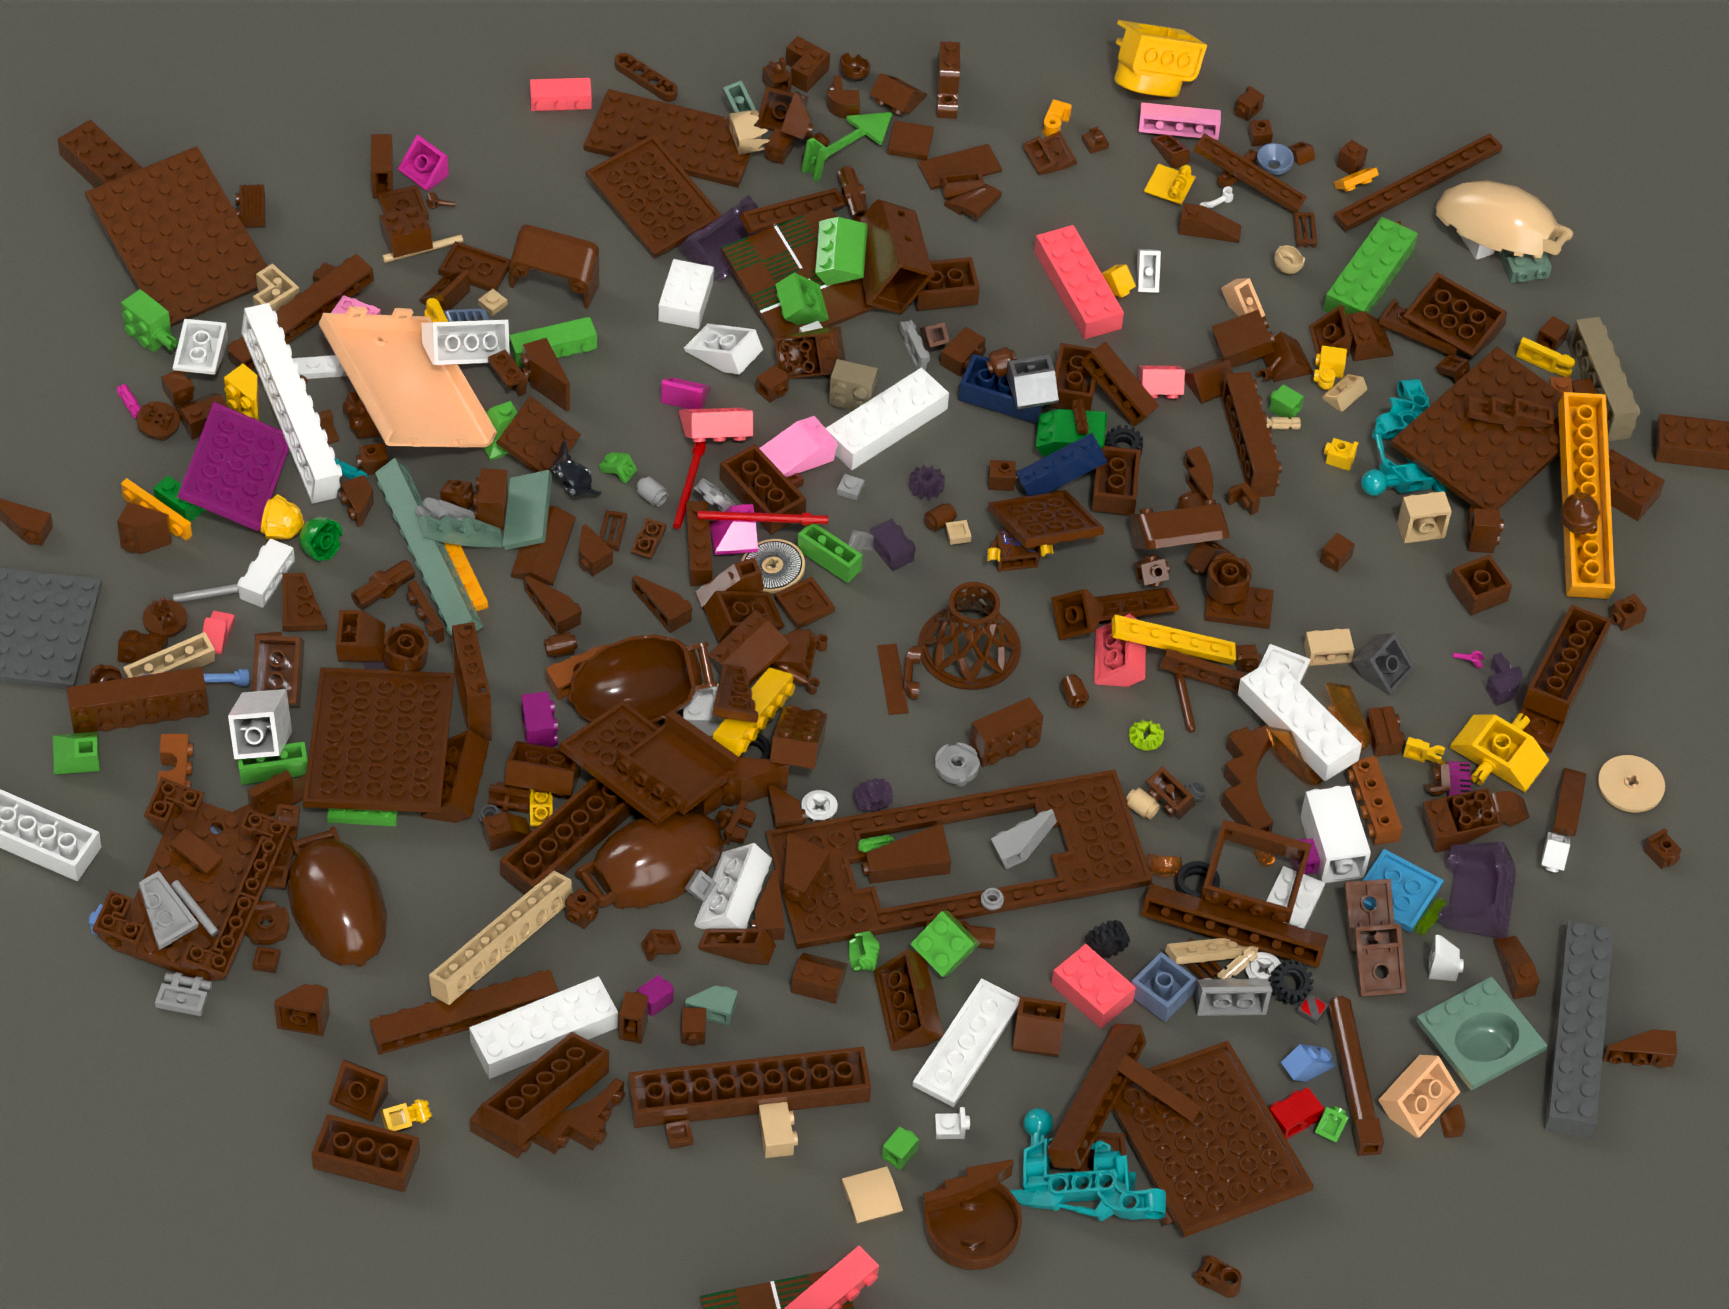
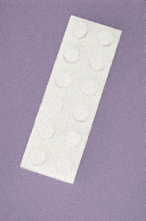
[912,978,1020,1107]

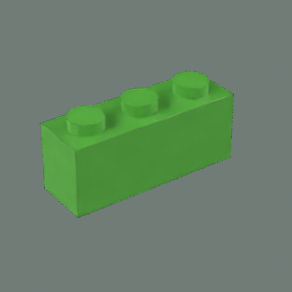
[798,524,863,583]
[237,741,308,785]

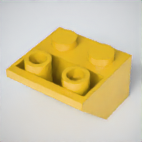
[224,364,260,421]

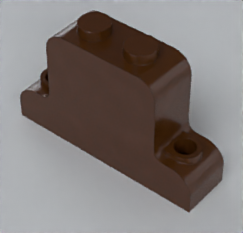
[937,41,960,119]

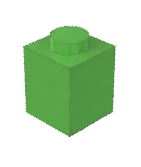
[1269,385,1304,419]
[881,1126,919,1171]

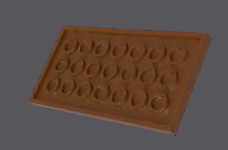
[584,89,762,188]

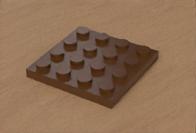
[988,490,1104,548]

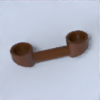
[903,646,921,700]

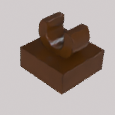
[1082,127,1109,154]

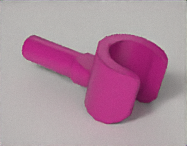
[1453,651,1485,668]

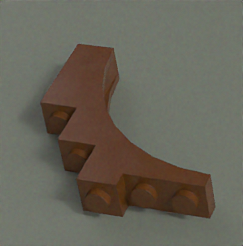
[1221,725,1281,832]
[470,1078,625,1159]

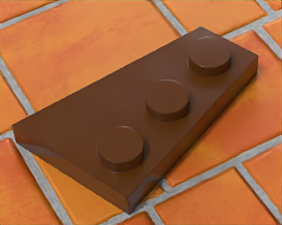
[282,572,327,631]

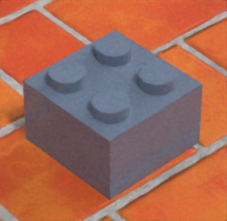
[1131,952,1197,1022]

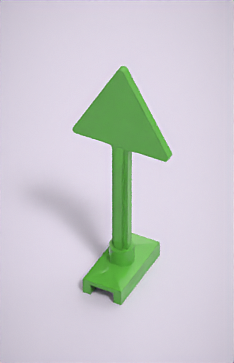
[801,112,892,182]

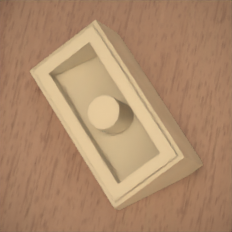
[1322,374,1367,412]

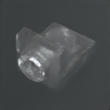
[848,530,874,553]

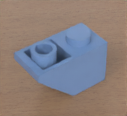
[1281,1044,1336,1082]

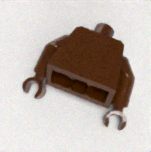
[772,629,828,695]

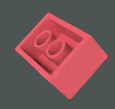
[1051,944,1136,1029]

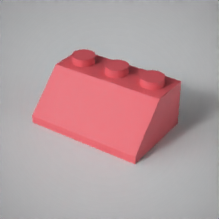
[679,408,753,442]
[1094,613,1146,687]

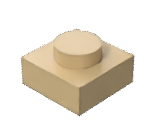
[478,289,508,316]
[945,520,971,545]

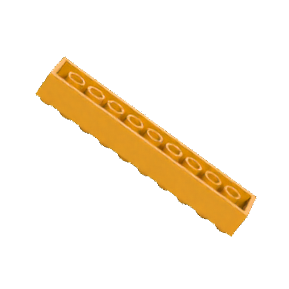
[1558,392,1615,599]

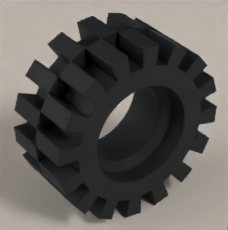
[1104,425,1143,457]
[1085,920,1130,959]
[1268,959,1314,1005]

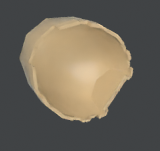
[1436,180,1573,258]

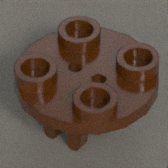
[136,401,180,441]
[142,597,187,637]

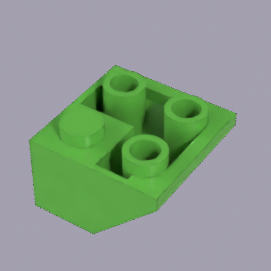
[53,731,100,775]

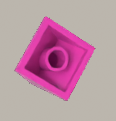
[398,134,449,191]
[661,377,711,409]

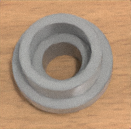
[981,888,1004,910]

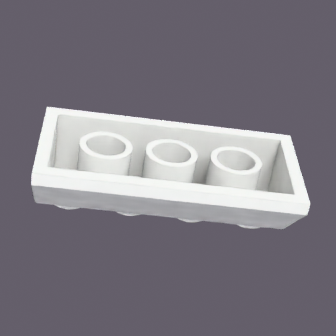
[421,320,510,365]
[694,843,772,930]

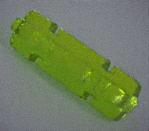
[1415,898,1447,935]

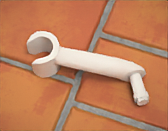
[1200,186,1234,209]

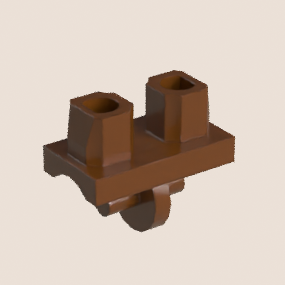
[488,781,531,813]
[716,800,756,845]

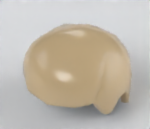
[1274,245,1305,274]

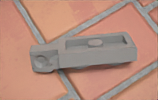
[899,320,930,371]

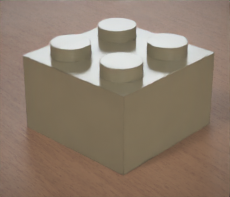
[829,359,878,410]

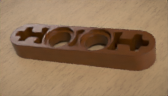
[615,53,678,102]

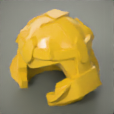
[260,494,304,540]

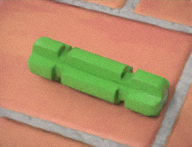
[858,835,894,853]

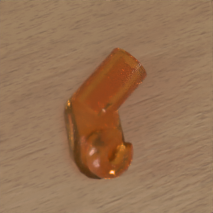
[1254,848,1275,867]

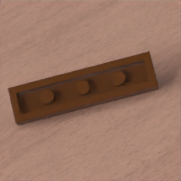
[1160,649,1247,693]

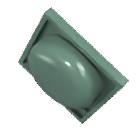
[1416,976,1548,1091]

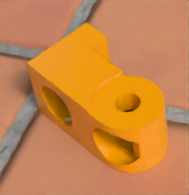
[1043,99,1072,137]

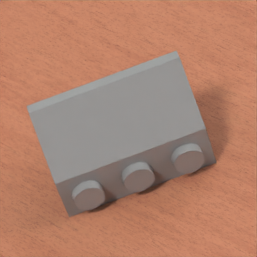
[1195,978,1272,1016]

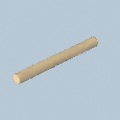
[382,235,463,263]

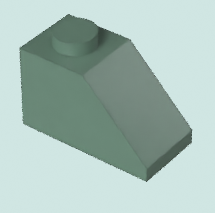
[723,80,757,113]
[685,985,738,1026]

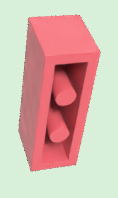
[530,78,592,111]

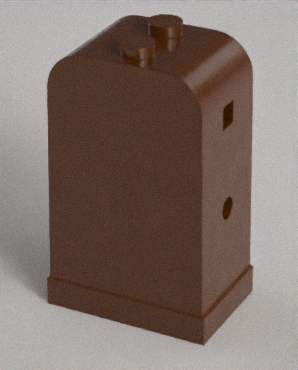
[859,199,934,315]

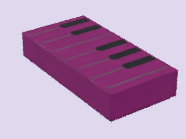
[1448,761,1471,796]

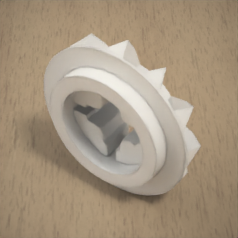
[801,790,838,822]
[1245,952,1281,984]

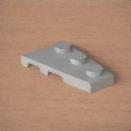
[139,871,198,950]

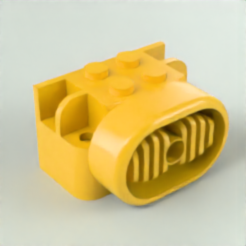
[1114,20,1207,98]

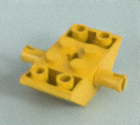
[1449,713,1549,793]

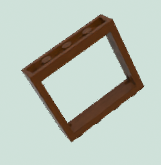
[452,622,492,741]
[1201,819,1312,924]

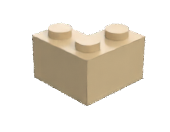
[253,263,300,312]

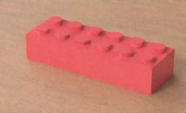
[1034,225,1124,340]

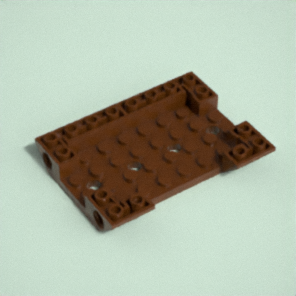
[92,777,291,981]

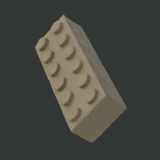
[1569,317,1640,441]

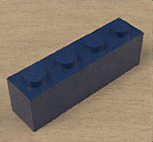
[1016,433,1107,496]

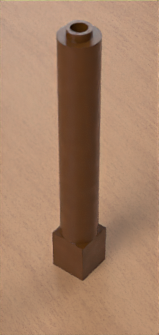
[1328,996,1384,1156]

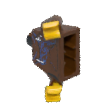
[987,526,1054,572]

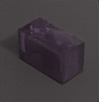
[869,518,916,572]

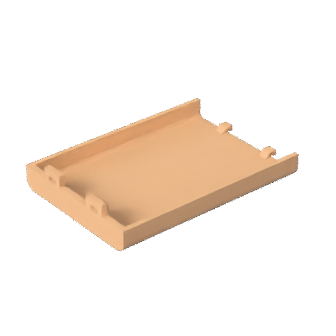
[319,306,497,447]

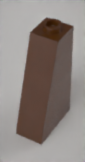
[862,824,951,884]

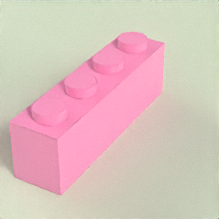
[1139,102,1221,140]

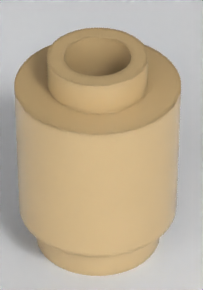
[1126,788,1160,820]

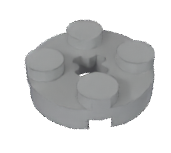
[694,478,735,512]
[935,743,980,786]

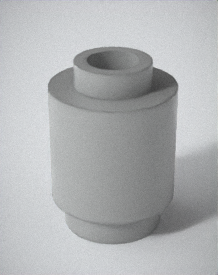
[636,476,669,507]

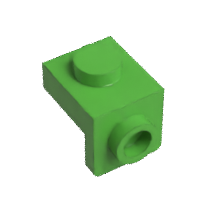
[599,452,637,483]

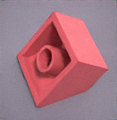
[1138,365,1185,398]

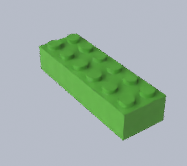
[1323,217,1418,314]

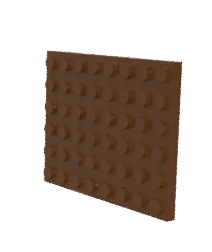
[85,146,267,327]
[1390,347,1563,510]
[303,667,455,813]
[1111,1040,1314,1238]

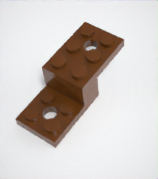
[1344,879,1407,997]

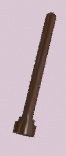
[1165,650,1196,732]

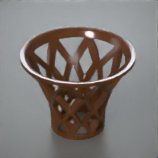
[918,582,1021,690]

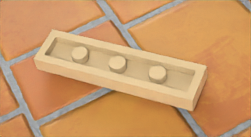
[1165,938,1258,965]

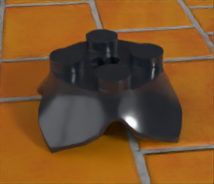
[550,440,602,498]

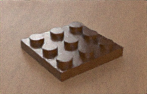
[496,396,581,475]

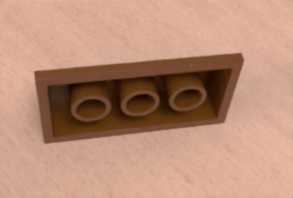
[421,729,489,823]
[874,949,944,1051]

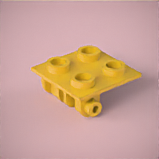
[1144,164,1196,205]

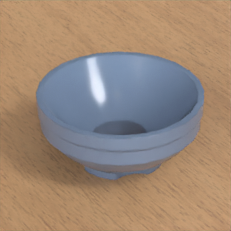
[1257,143,1294,175]

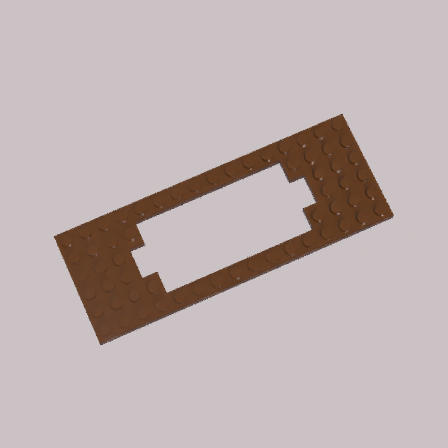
[765,769,1153,949]

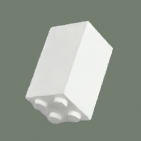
[228,689,292,759]
[1300,786,1371,883]

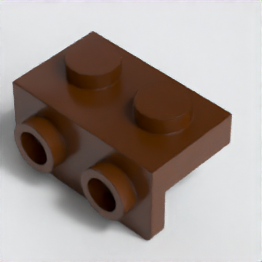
[488,349,528,397]
[117,630,168,663]

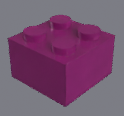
[521,692,558,747]

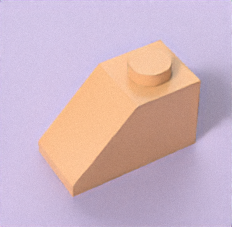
[1221,278,1265,317]

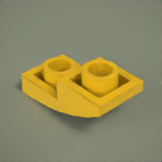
[530,789,553,827]

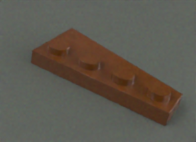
[712,664,758,723]

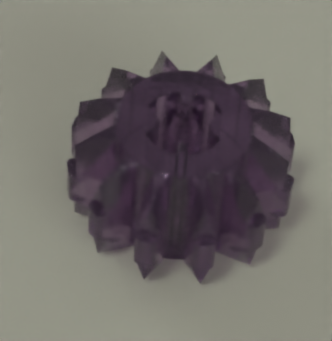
[909,464,945,501]
[855,778,893,812]

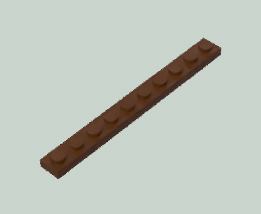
[1334,133,1503,231]

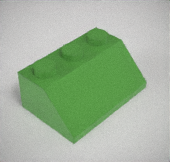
[815,217,868,286]

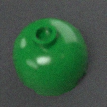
[299,517,343,561]

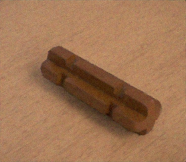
[1072,399,1089,435]

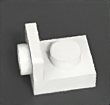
[935,1107,970,1139]

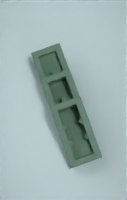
[418,515,503,547]

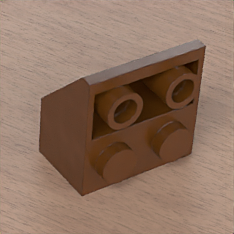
[336,610,386,662]
[1012,996,1066,1057]

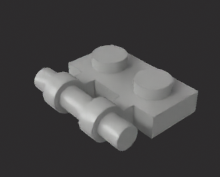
[155,972,212,1016]

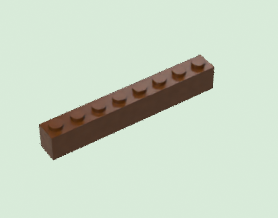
[227,253,374,370]
[1141,884,1328,968]
[369,970,559,1055]
[1048,1023,1147,1169]

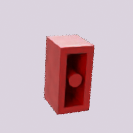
[1269,1087,1324,1139]

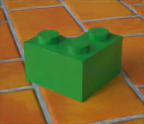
[153,475,206,522]

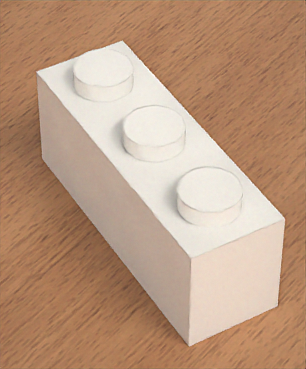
[237,539,295,608]

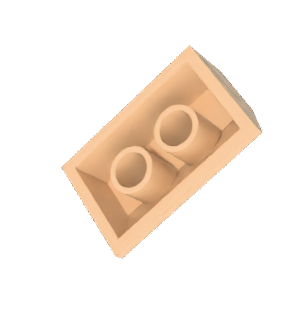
[1378,1055,1460,1138]

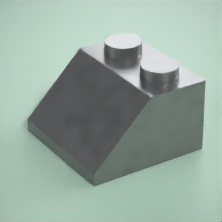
[1352,633,1416,695]

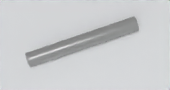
[173,584,239,603]
[171,880,219,937]

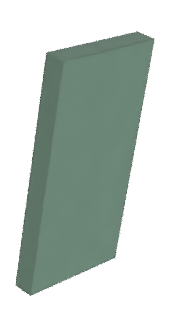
[502,470,552,550]

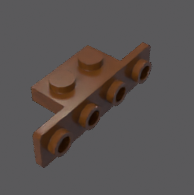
[233,770,306,817]

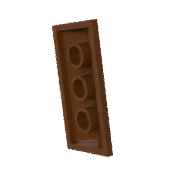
[511,506,576,586]
[1095,587,1180,621]

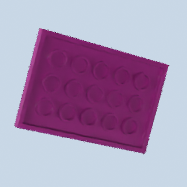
[177,402,289,531]

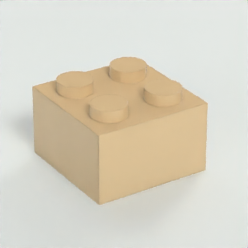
[1397,491,1452,543]

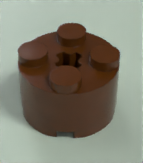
[1206,553,1252,605]
[383,623,429,671]

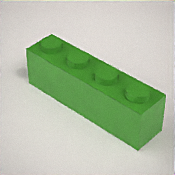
[509,317,597,367]

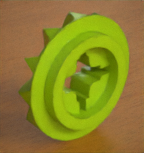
[1129,719,1164,751]

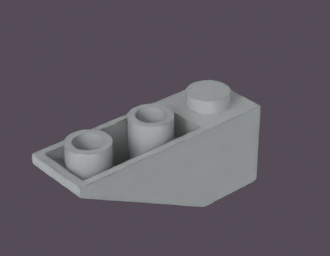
[991,809,1057,870]

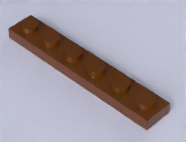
[1193,133,1307,213]
[739,188,846,234]

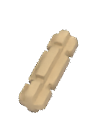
[1266,417,1301,430]
[1217,947,1258,979]

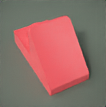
[202,610,235,655]

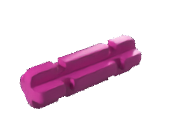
[117,384,142,419]

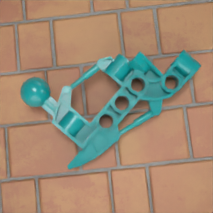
[1361,378,1447,496]
[1009,1108,1166,1221]

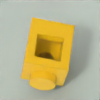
[1324,438,1359,471]

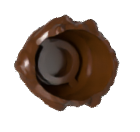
[1560,492,1600,535]

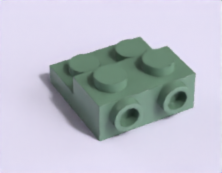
[1498,249,1552,283]

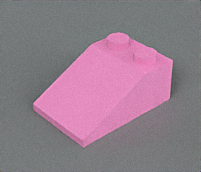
[759,416,838,477]

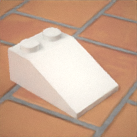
[173,319,228,375]
[684,324,763,374]

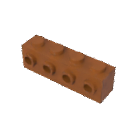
[1346,756,1403,846]

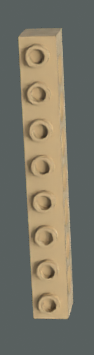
[429,871,573,1005]

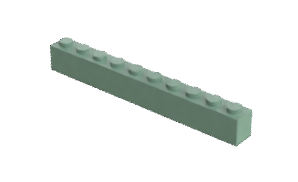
[375,458,484,636]

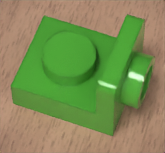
[1315,1106,1349,1143]

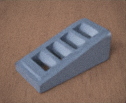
[444,308,489,322]

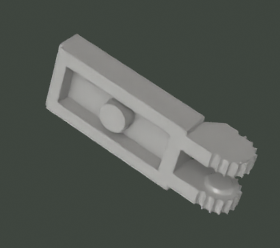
[415,497,475,521]

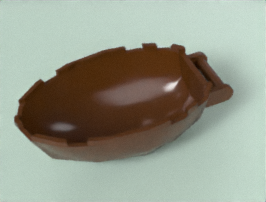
[568,634,717,723]
[575,810,724,909]
[287,826,387,967]

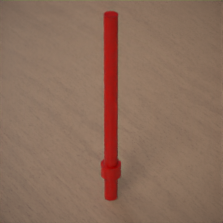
[673,438,707,529]
[697,511,828,526]

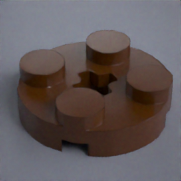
[245,901,290,945]

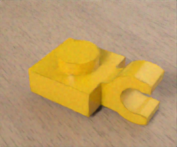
[1403,737,1445,764]

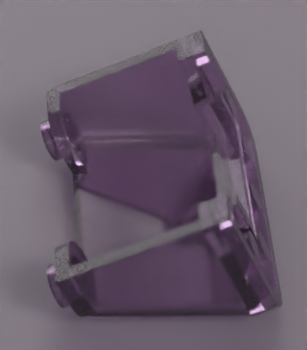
[679,195,769,281]
[1439,841,1516,938]

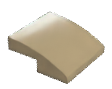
[841,1167,903,1224]

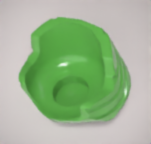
[849,931,880,971]

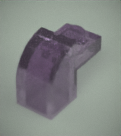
[1485,652,1522,706]

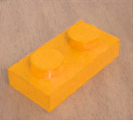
[1334,168,1379,192]

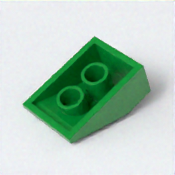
[1036,409,1107,457]

